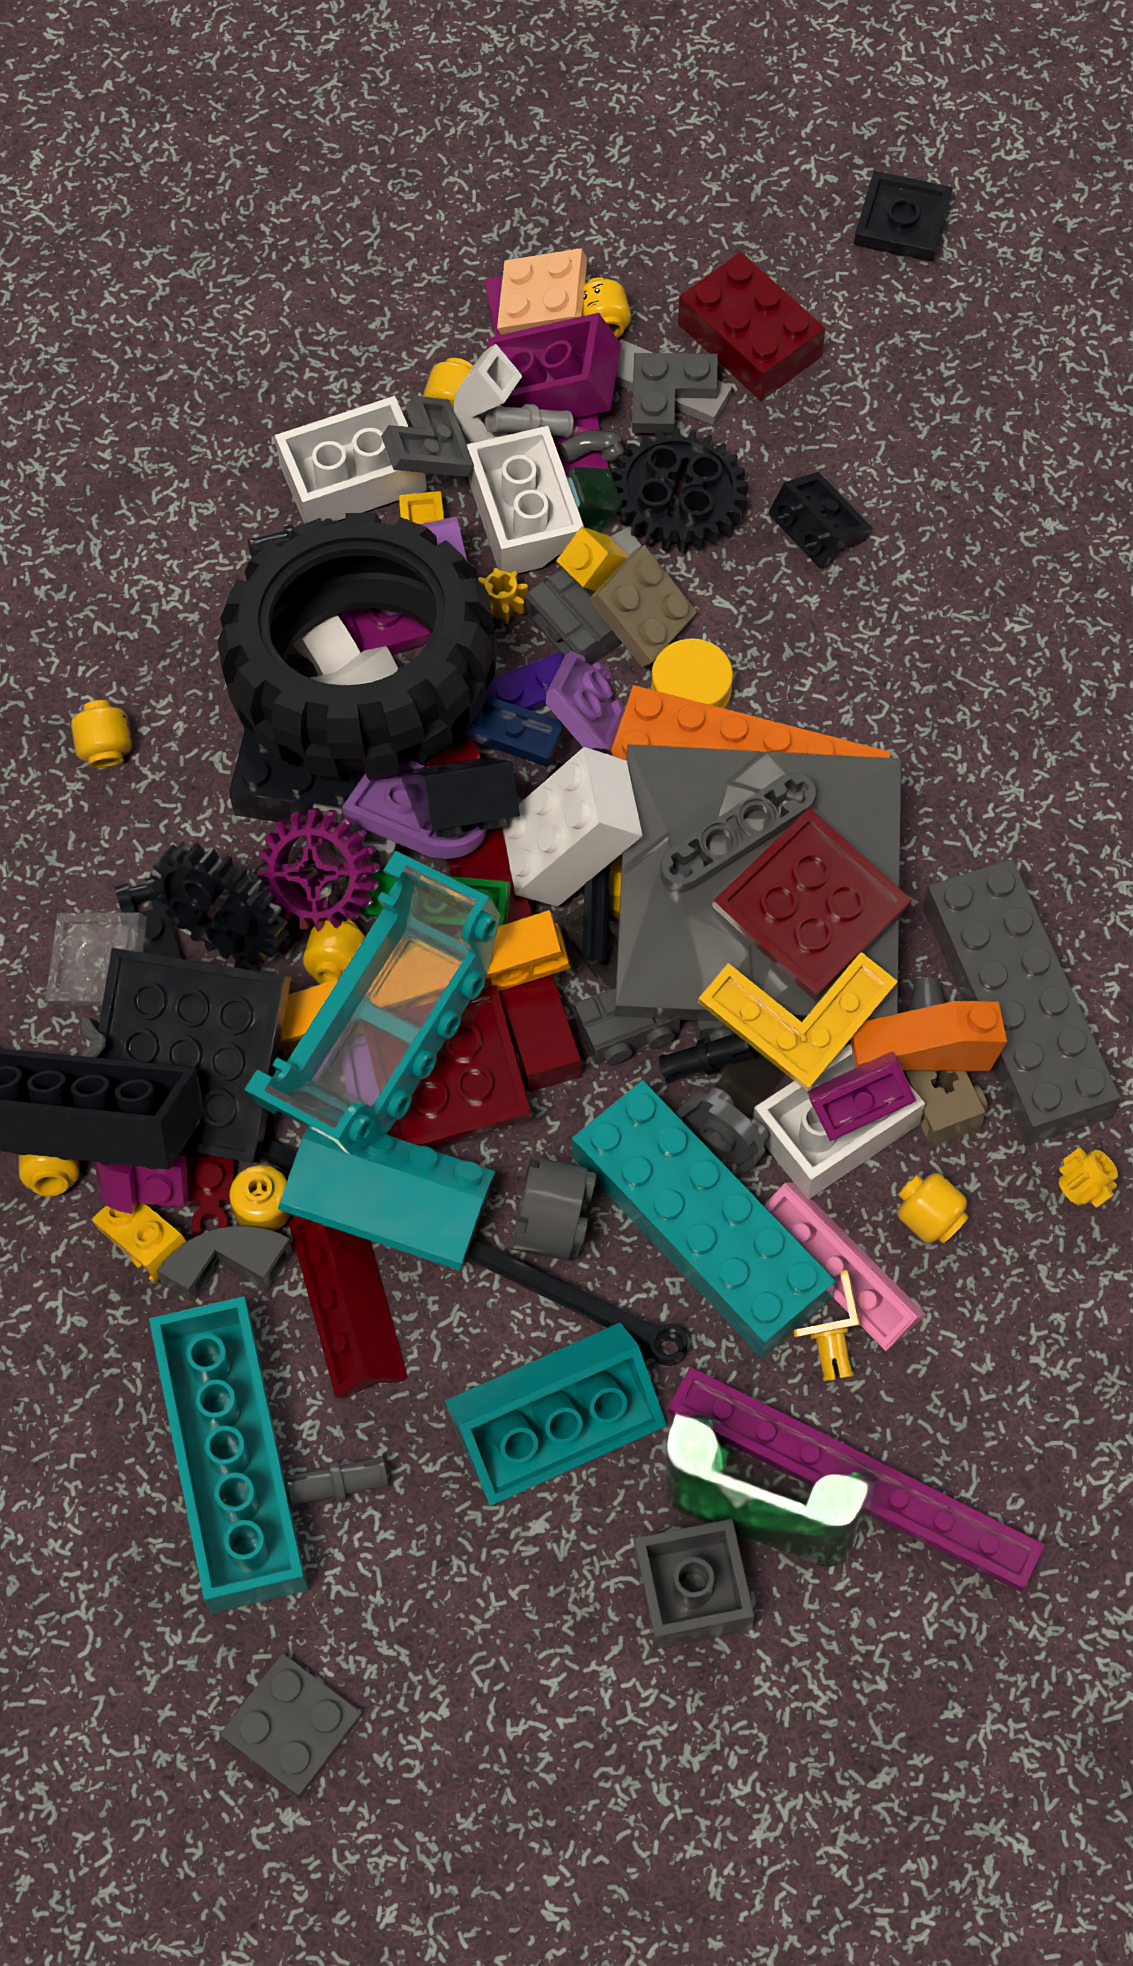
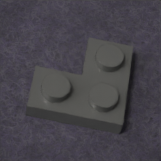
[632,353,718,433]
[381,396,474,477]

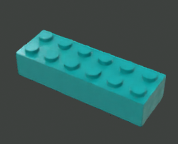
[572,1080,836,1359]
[149,1296,308,1614]

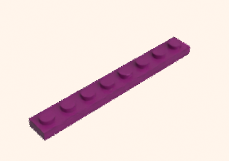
[668,1367,1045,1593]

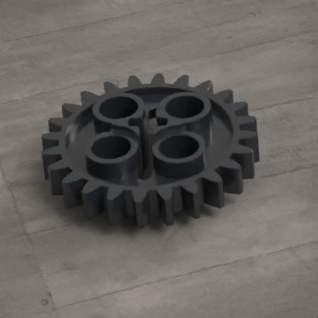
[610,428,749,553]
[150,842,287,965]

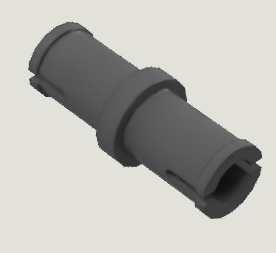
[286,1456,388,1507]

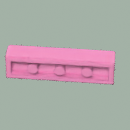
[764,1182,926,1351]

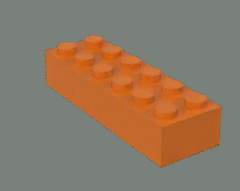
[611,685,891,760]

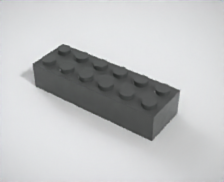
[923,859,1121,1146]

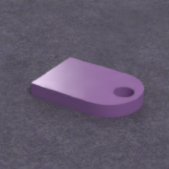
[341,760,487,859]

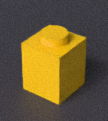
[556,526,629,591]

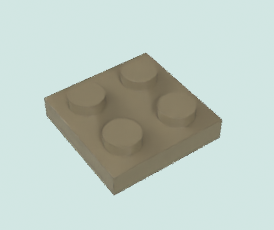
[588,545,697,667]

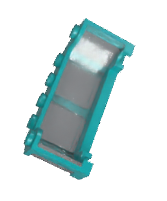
[244,851,501,1155]

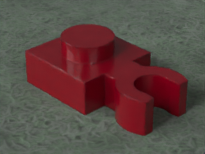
[186,1156,235,1236]

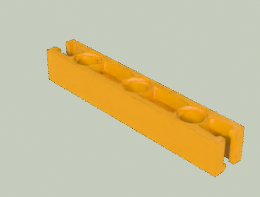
[279,910,571,1058]

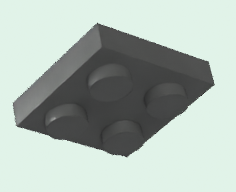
[219,1653,363,1798]

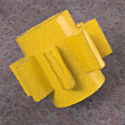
[478,568,528,624]
[1059,1147,1118,1208]

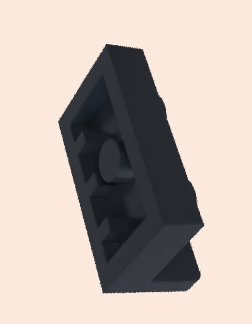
[769,472,873,569]

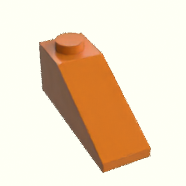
[850,1001,1007,1071]

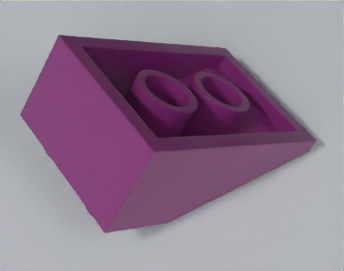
[486,313,621,418]

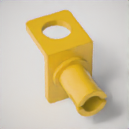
[793,1270,860,1382]

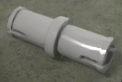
[485,404,573,438]

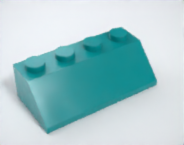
[278,1111,495,1271]
[444,1322,667,1506]

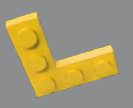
[697,952,898,1091]

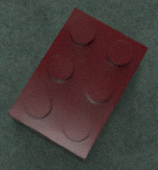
[678,252,825,402]

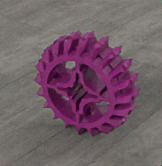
[256,808,381,932]

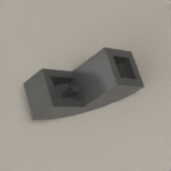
[156,1226,293,1303]

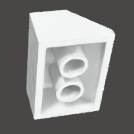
[466,426,584,574]

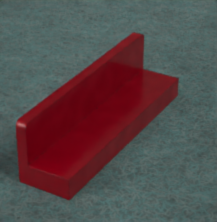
[289,1216,407,1398]

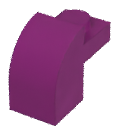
[95,1156,189,1214]

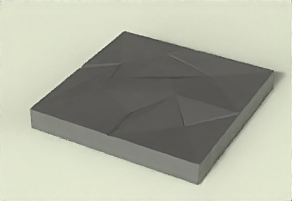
[615,744,901,1022]

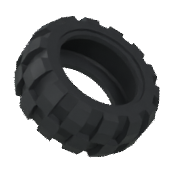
[217,513,497,780]

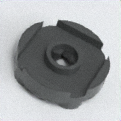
[676,1087,769,1172]

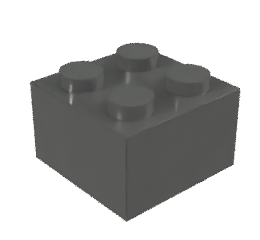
[634,1519,754,1650]

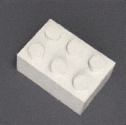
[275,396,427,524]
[503,747,643,907]
[753,1044,925,1199]

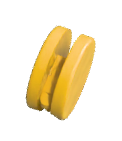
[651,639,733,709]

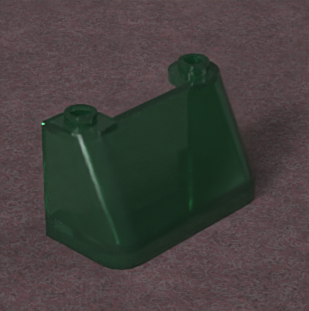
[665,1410,878,1567]

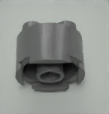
[511,1156,596,1261]

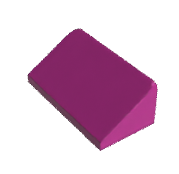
[807,1051,917,1141]

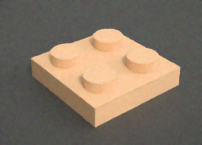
[497,248,587,335]

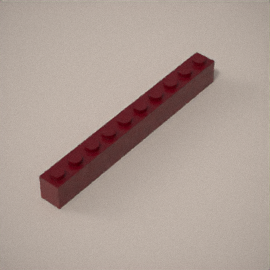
[412,734,581,1093]

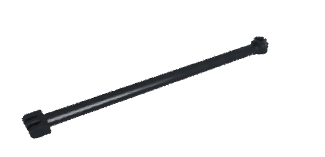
[261,1134,688,1366]

